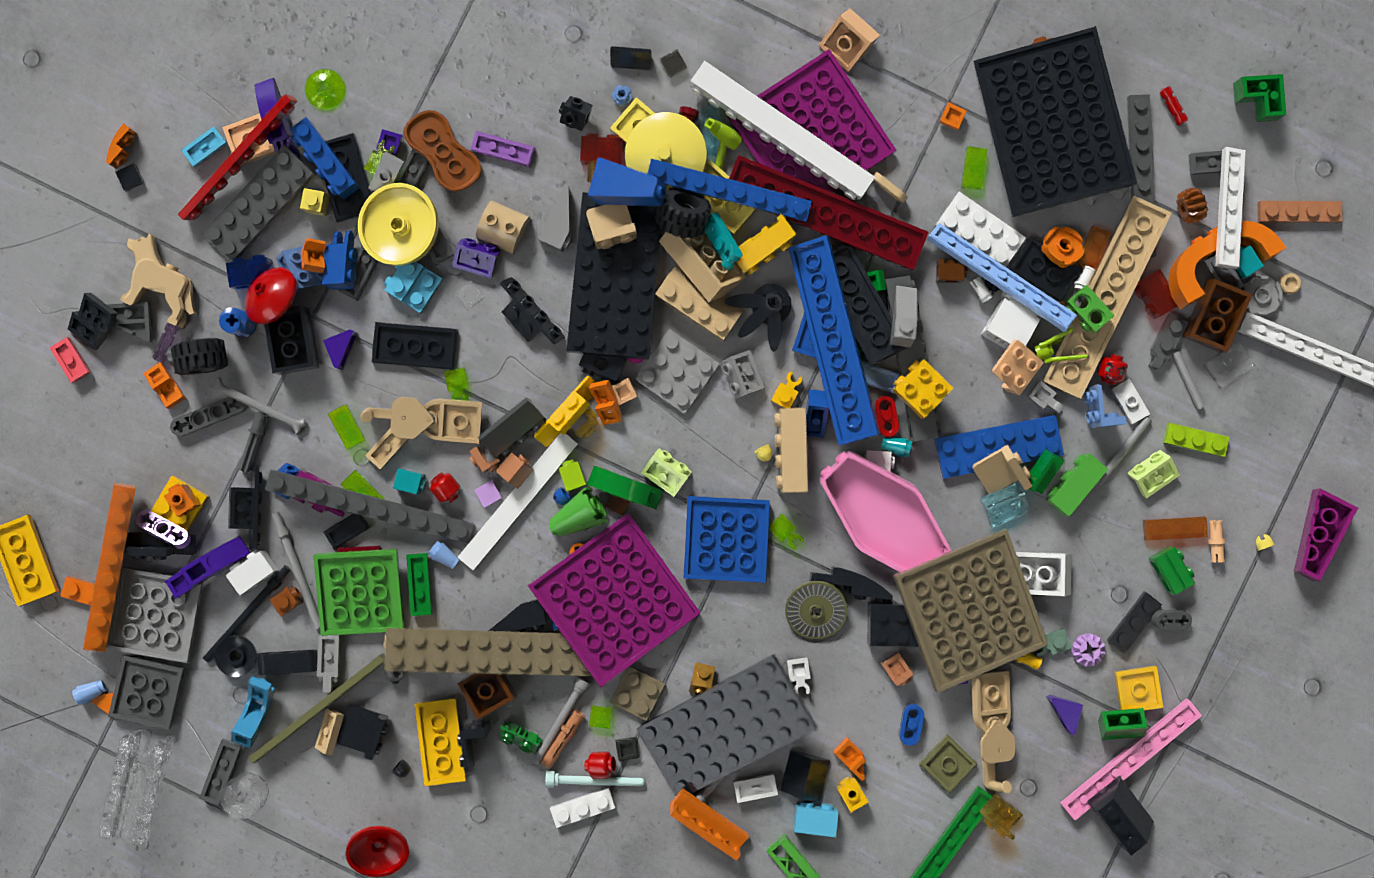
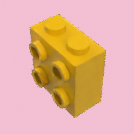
[892,359,953,419]

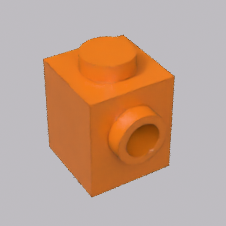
[164,483,201,517]

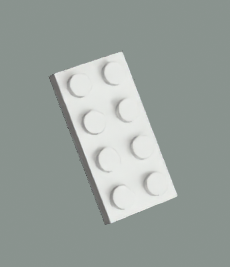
[935,192,1026,267]

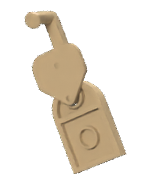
[360,397,483,444]
[971,670,1015,794]

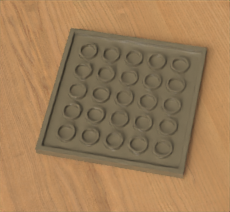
[893,529,1048,693]

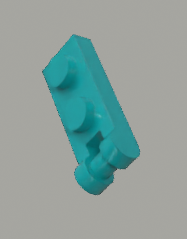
[705,212,743,271]

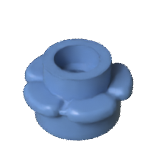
[612,85,632,105]

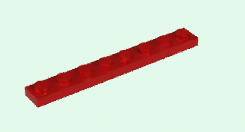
[177,94,298,220]

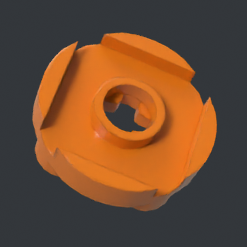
[1041,226,1084,268]

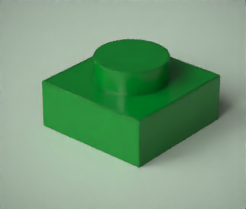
[867,270,886,292]

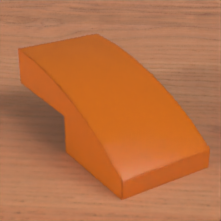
[143,362,186,410]
[589,380,622,425]

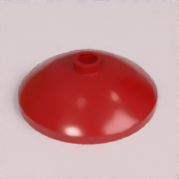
[245,267,297,324]
[345,826,409,877]

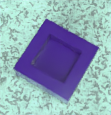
[376,129,403,156]

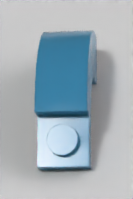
[231,676,275,749]

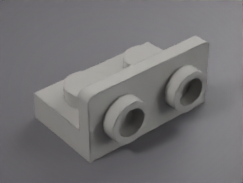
[721,350,765,399]

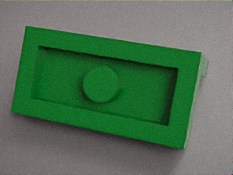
[1029,449,1065,494]

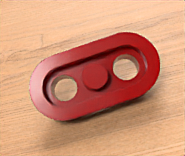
[874,396,899,437]

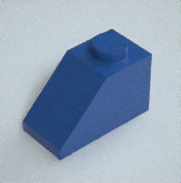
[806,389,829,438]

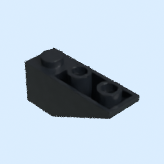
[489,599,548,632]

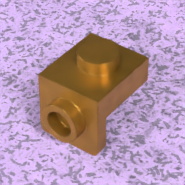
[689,662,715,696]

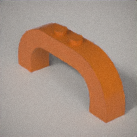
[1168,221,1286,310]

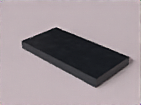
[324,133,372,223]
[371,322,458,370]

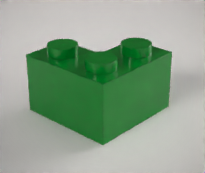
[1233,74,1287,122]

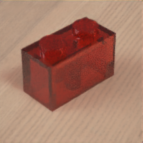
[580,133,623,166]
[1134,269,1178,319]

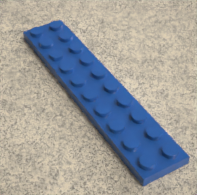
[788,235,880,446]

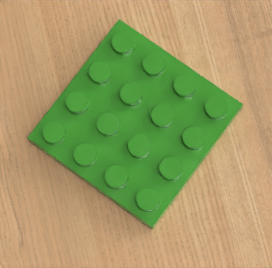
[313,549,405,636]

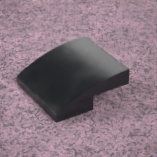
[67,292,118,350]

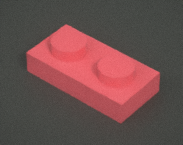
[50,337,91,383]

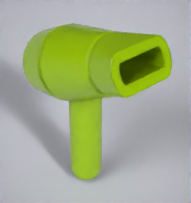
[704,118,742,170]

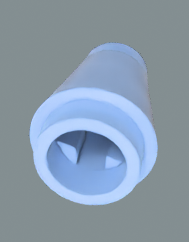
[428,541,459,569]
[72,680,107,705]

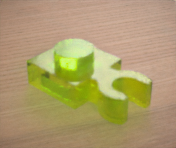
[364,140,395,174]
[444,368,469,401]
[768,513,804,550]

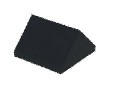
[780,750,830,801]

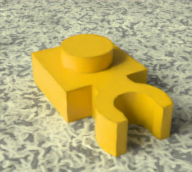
[771,372,802,408]

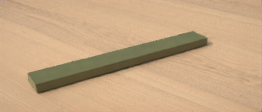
[248,653,385,763]

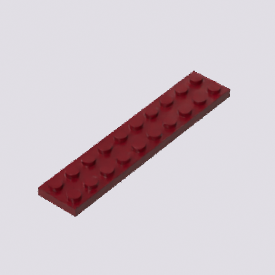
[729,155,929,271]

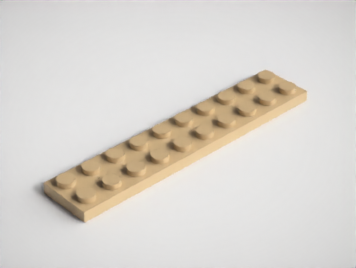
[1042,196,1172,399]

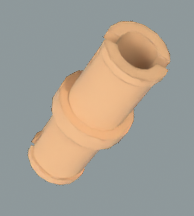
[1208,520,1226,562]

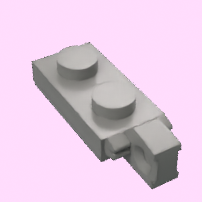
[317,634,341,692]

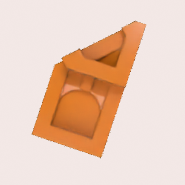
[833,737,865,781]

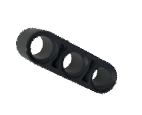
[257,649,318,675]

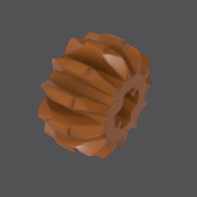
[1176,187,1208,224]

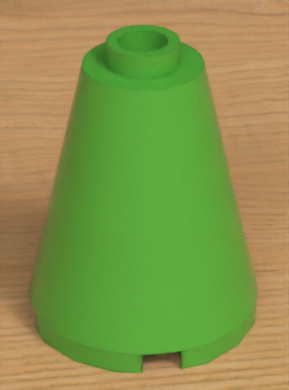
[549,486,608,537]

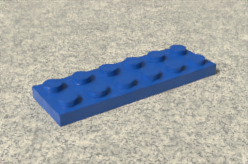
[934,415,1064,479]

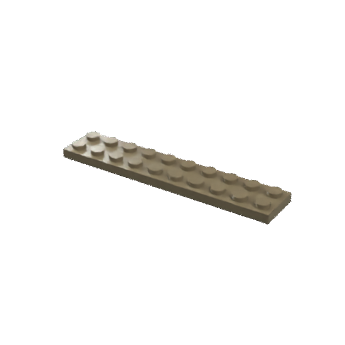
[384,628,592,676]

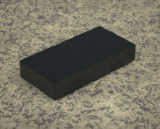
[323,514,370,549]

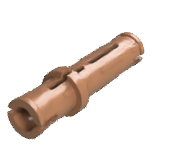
[541,710,585,769]

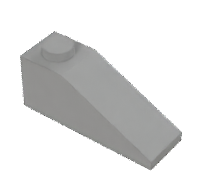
[538,184,572,252]
[890,285,917,347]

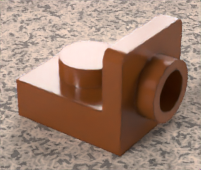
[269,585,303,617]

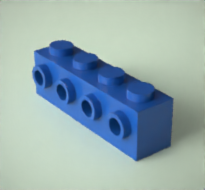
[290,117,360,199]

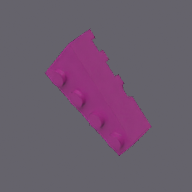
[1294,488,1358,581]

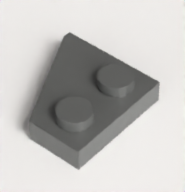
[107,302,153,342]

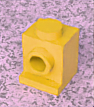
[837,777,868,812]

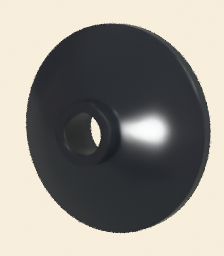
[215,635,257,677]

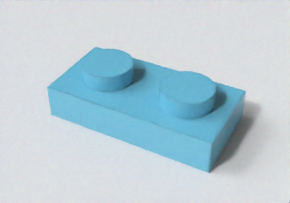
[181,126,228,168]

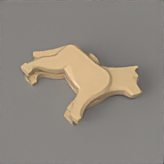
[120,234,196,329]

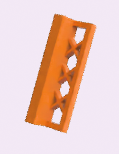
[670,788,749,861]

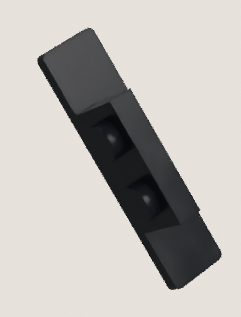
[500,277,565,345]
[228,467,262,550]
[124,532,196,560]

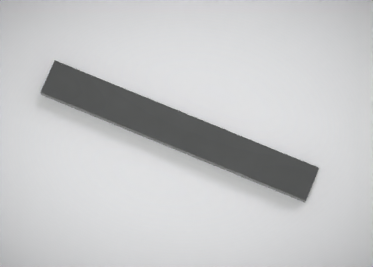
[338,149,430,301]

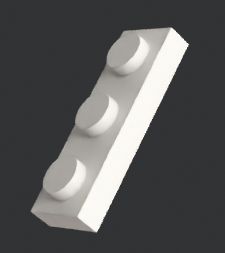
[550,787,616,828]

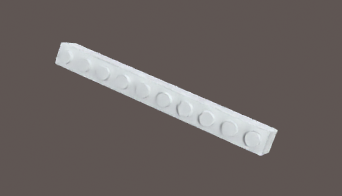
[690,61,875,201]

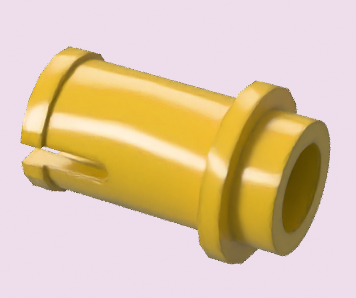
[1016,653,1042,670]

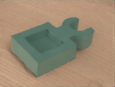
[1035,628,1072,656]

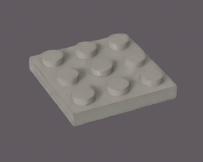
[635,329,720,414]

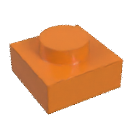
[939,102,967,131]

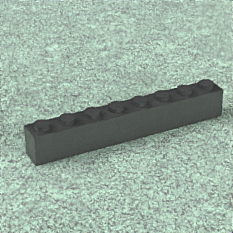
[884,275,941,442]

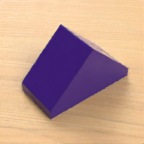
[323,329,358,370]
[1046,695,1083,735]

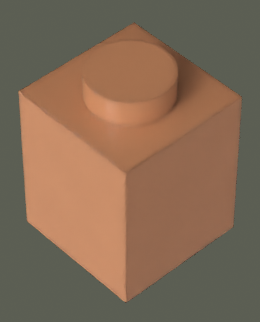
[496,452,534,489]

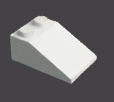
[1016,552,1072,596]

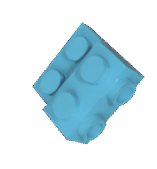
[384,262,443,314]

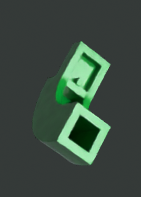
[587,465,663,510]

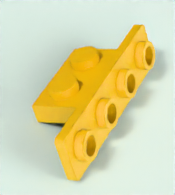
[534,375,595,447]

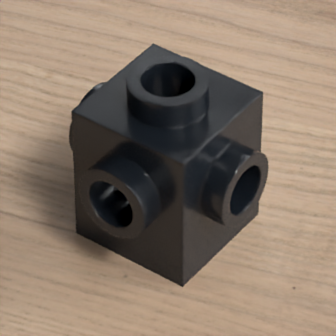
[559,96,593,131]

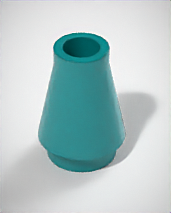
[881,437,912,458]

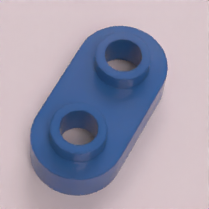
[899,703,924,746]

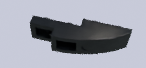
[809,566,893,603]

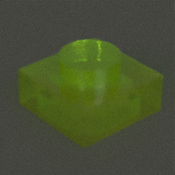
[589,705,612,729]

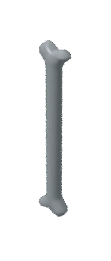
[209,377,307,435]

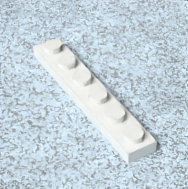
[1215,147,1246,269]

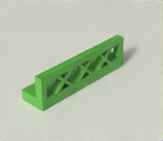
[766,834,822,878]

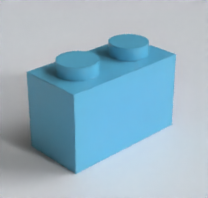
[793,801,839,837]

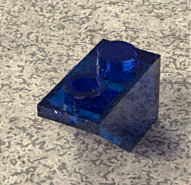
[226,255,273,290]

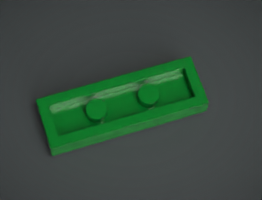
[406,553,433,616]

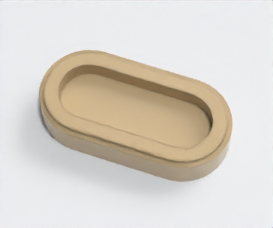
[873,172,908,203]

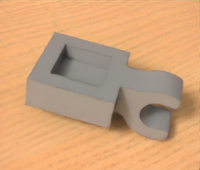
[1027,380,1064,414]

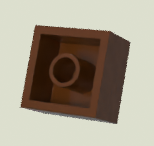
[457,674,517,719]

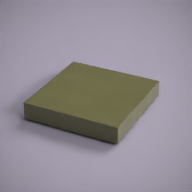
[919,734,978,793]

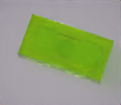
[961,146,987,190]
[328,404,366,450]
[340,470,385,499]

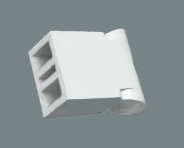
[980,291,1041,350]

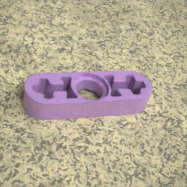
[135,510,191,549]

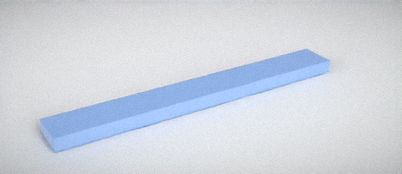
[927,223,1077,332]

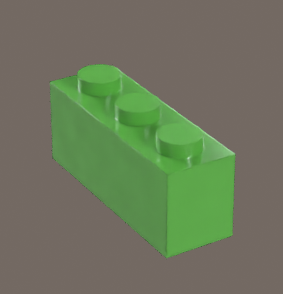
[1045,453,1108,517]

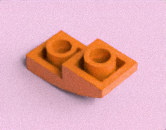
[106,123,137,169]

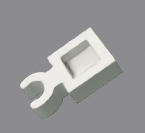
[787,657,811,694]

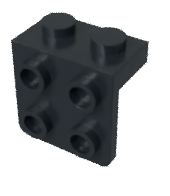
[337,705,389,760]
[457,719,491,773]

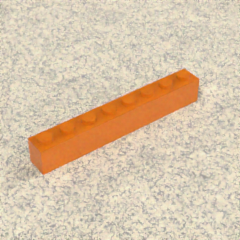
[83,483,136,652]

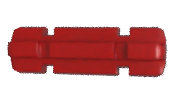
[1160,86,1188,125]

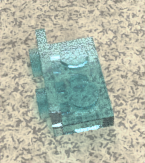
[980,483,1030,528]

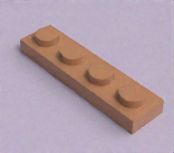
[1258,201,1342,223]

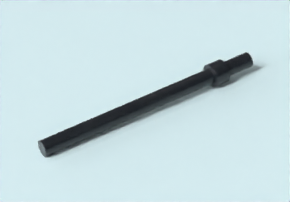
[203,565,291,663]

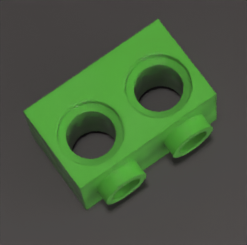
[1065,285,1115,334]

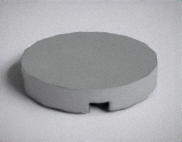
[1241,275,1283,316]

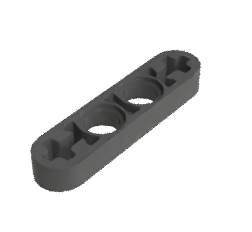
[170,397,248,436]

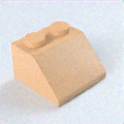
[818,8,880,72]

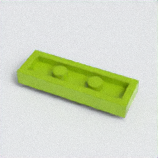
[1163,423,1230,457]

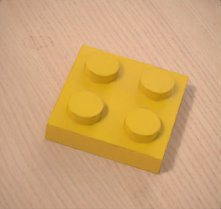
[151,476,209,532]
[1114,666,1163,710]

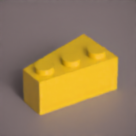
[735,214,796,276]

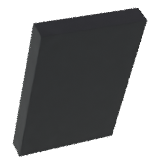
[1009,236,1082,303]

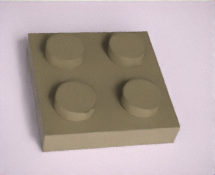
[610,666,665,721]

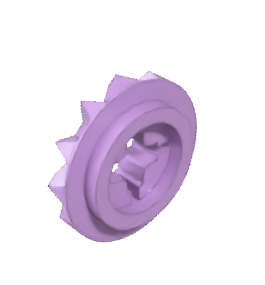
[1072,633,1106,667]

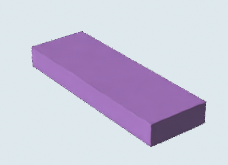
[470,131,535,168]

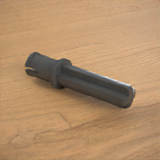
[239,412,269,473]

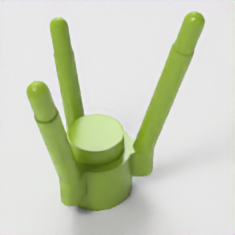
[1034,327,1088,364]

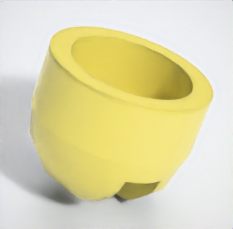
[755,444,772,462]
[1255,534,1274,551]

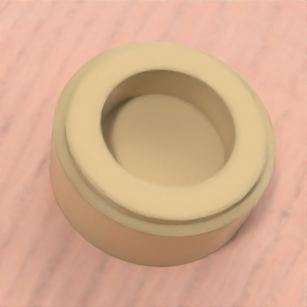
[1278,273,1301,294]

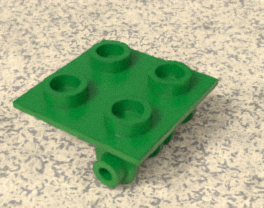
[498,721,542,754]

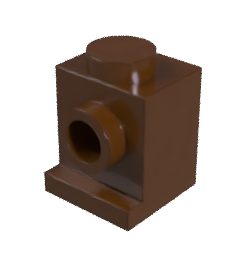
[936,259,968,283]

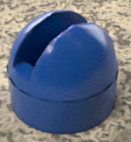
[553,487,571,505]

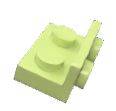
[641,448,692,497]
[1128,450,1180,498]

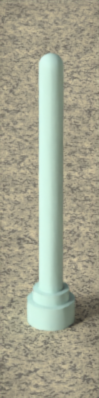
[545,771,645,788]

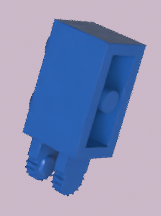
[322,230,358,290]

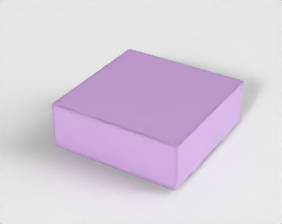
[474,480,503,508]

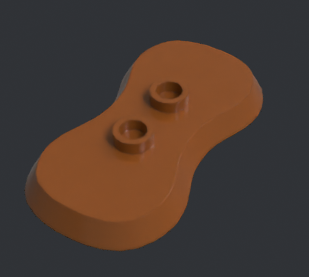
[403,110,482,192]

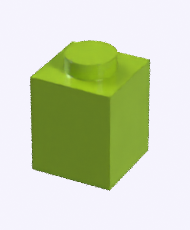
[559,459,587,491]

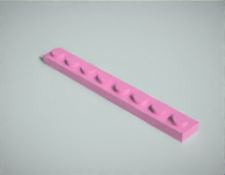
[1060,699,1202,820]

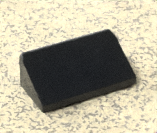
[610,46,652,70]

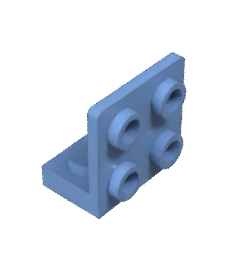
[276,246,323,295]
[1084,385,1126,428]

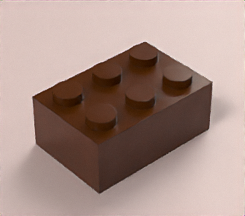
[1182,279,1253,352]

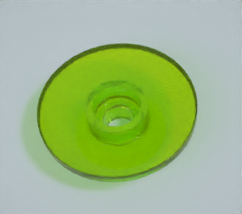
[305,69,346,110]

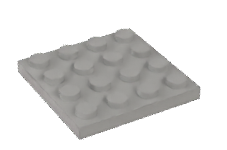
[106,567,204,663]

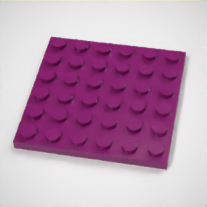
[727,49,897,193]
[527,513,701,687]

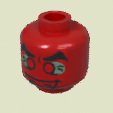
[1098,354,1128,385]

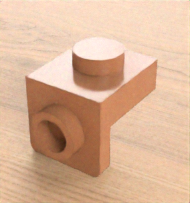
[469,447,502,473]
[881,652,914,686]

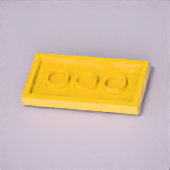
[0,515,59,607]
[414,697,467,786]

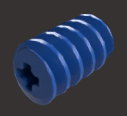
[219,307,257,338]

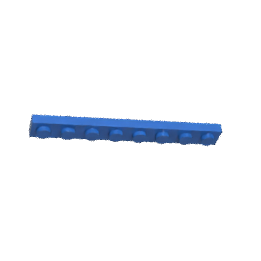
[647,159,812,222]

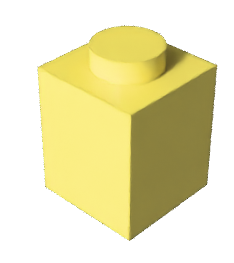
[300,188,330,216]

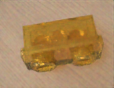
[979,793,1023,840]

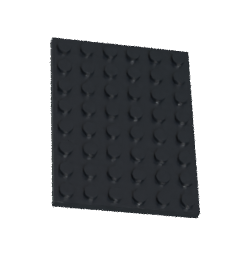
[973,26,1137,217]

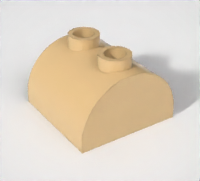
[476,200,530,255]

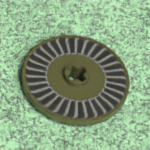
[785,581,847,639]

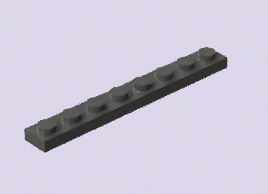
[1127,94,1156,258]

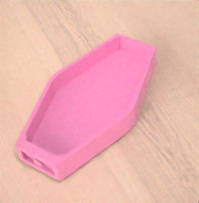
[820,449,952,572]

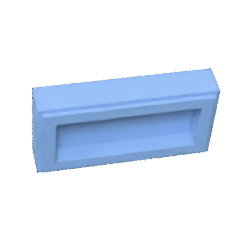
[861,361,900,394]

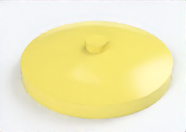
[625,112,707,190]
[358,183,439,266]

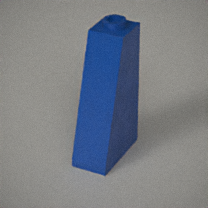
[588,158,667,206]

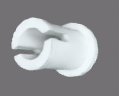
[1074,266,1096,292]
[970,276,993,303]

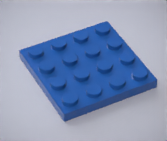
[683,496,770,583]

